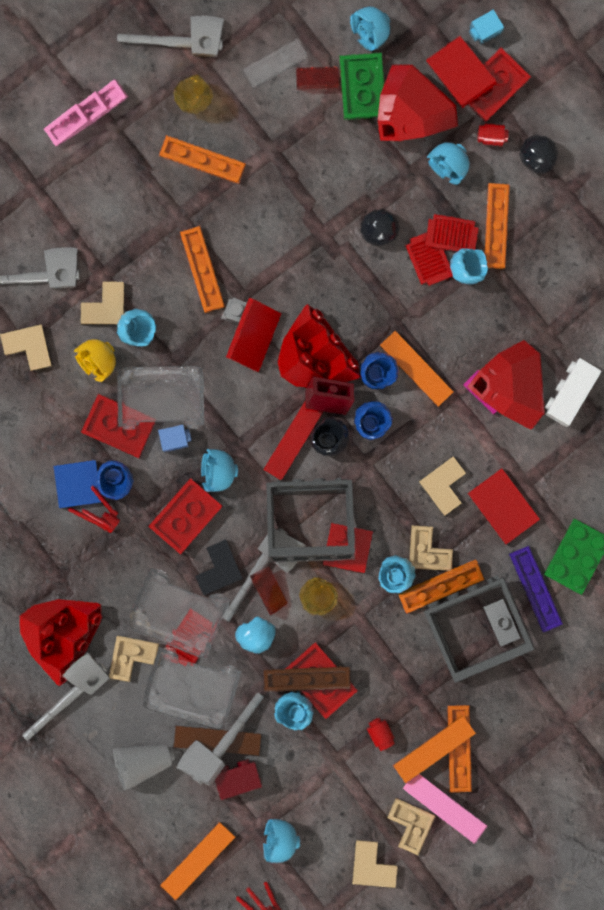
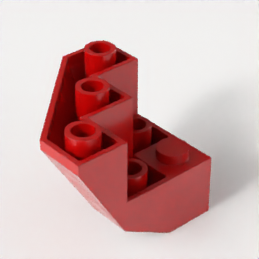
[378,64,458,141]
[278,304,361,388]
[467,340,545,430]
[19,599,102,686]

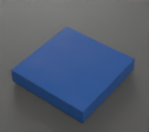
[53,460,102,508]

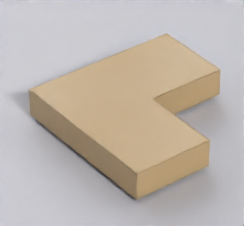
[81,282,124,325]
[0,325,52,371]
[419,456,466,516]
[409,526,453,571]
[109,636,159,682]
[387,798,435,855]
[352,840,397,888]

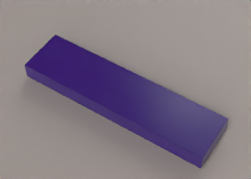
[509,546,563,633]

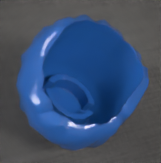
[360,351,399,390]
[354,401,393,440]
[96,460,134,500]

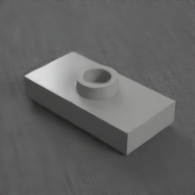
[483,599,520,647]

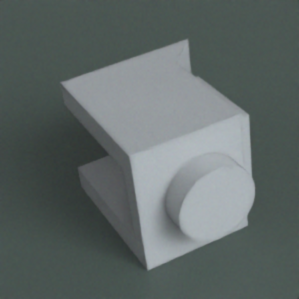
[221,297,247,325]

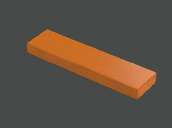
[159,135,246,184]
[484,183,510,269]
[180,226,225,313]
[380,331,453,407]
[398,559,485,614]
[447,705,472,792]
[393,716,476,783]
[160,822,235,900]

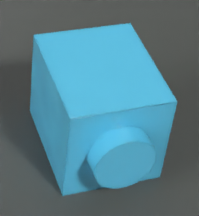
[469,9,504,45]

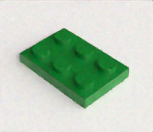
[339,53,384,120]
[543,519,604,595]

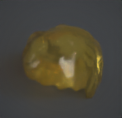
[173,75,213,114]
[299,577,338,616]

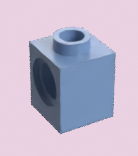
[158,425,192,452]

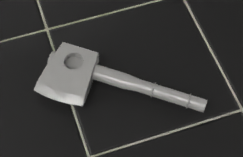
[117,16,224,57]
[0,247,80,289]
[222,527,306,622]
[22,653,109,741]
[176,693,264,786]

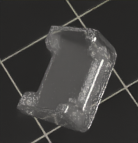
[117,366,204,430]
[129,568,230,658]
[143,647,242,730]

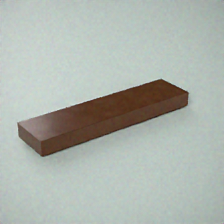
[264,667,351,692]
[174,725,261,755]

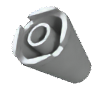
[113,745,175,790]

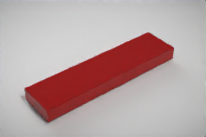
[263,402,324,480]

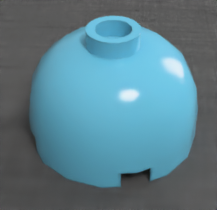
[350,7,390,51]
[427,142,470,184]
[201,449,238,492]
[263,819,300,863]

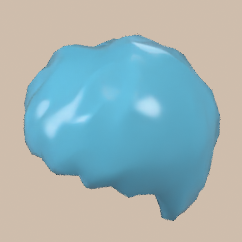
[450,248,488,285]
[117,308,157,346]
[378,555,416,593]
[235,617,276,654]
[274,692,314,730]

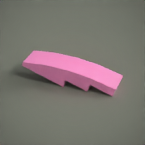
[44,79,128,146]
[403,774,488,844]

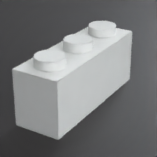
[544,358,602,427]

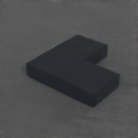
[195,540,243,596]

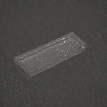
[243,39,308,89]

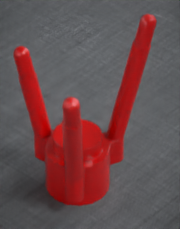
[68,486,120,533]
[236,882,281,910]

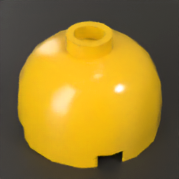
[74,339,116,382]

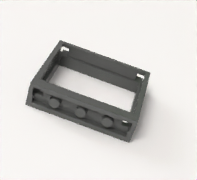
[266,477,355,563]
[424,575,535,683]

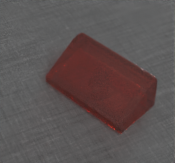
[296,67,339,89]
[250,566,288,616]

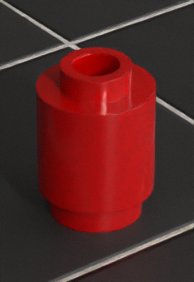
[477,124,509,146]
[367,717,395,751]

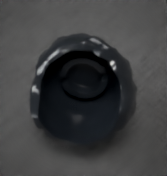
[519,135,558,174]
[360,209,400,246]
[311,417,349,457]

